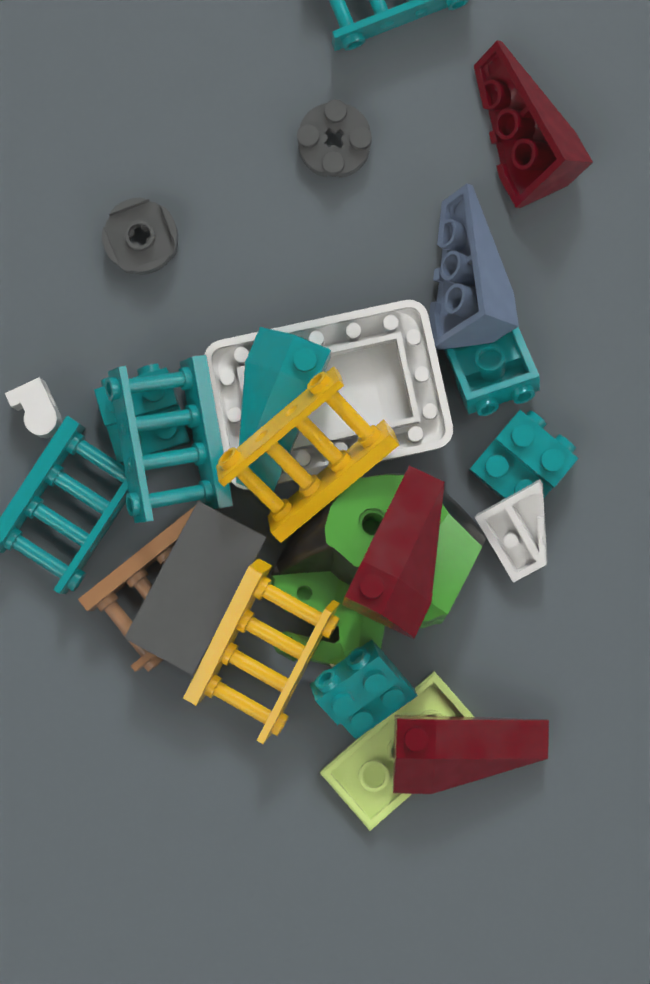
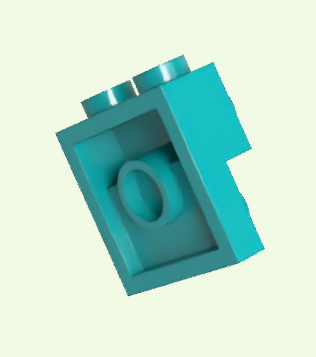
[444,327,540,416]
[94,363,191,464]
[469,410,579,499]
[310,640,418,739]

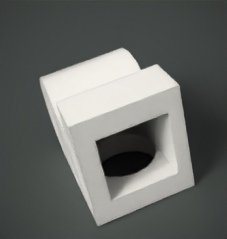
[5,377,62,438]

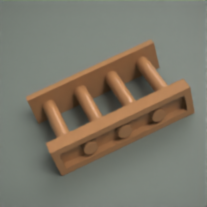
[78,505,196,672]

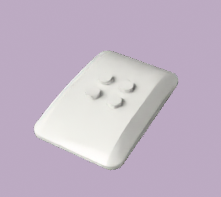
[204,300,453,490]

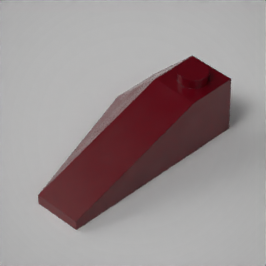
[474,40,593,208]
[342,465,445,639]
[393,715,549,794]

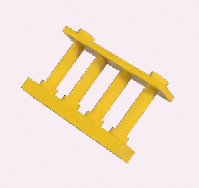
[216,366,400,543]
[183,558,340,744]

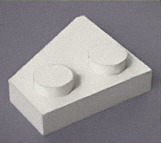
[475,479,547,583]

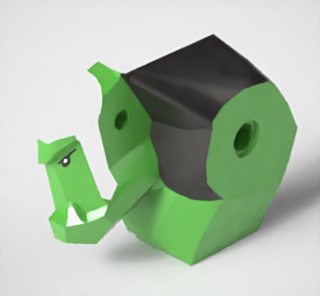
[270,473,486,667]

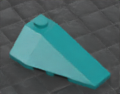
[236,327,331,492]

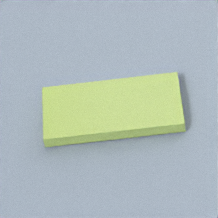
[320,671,474,831]

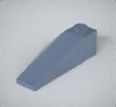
[429,183,519,350]

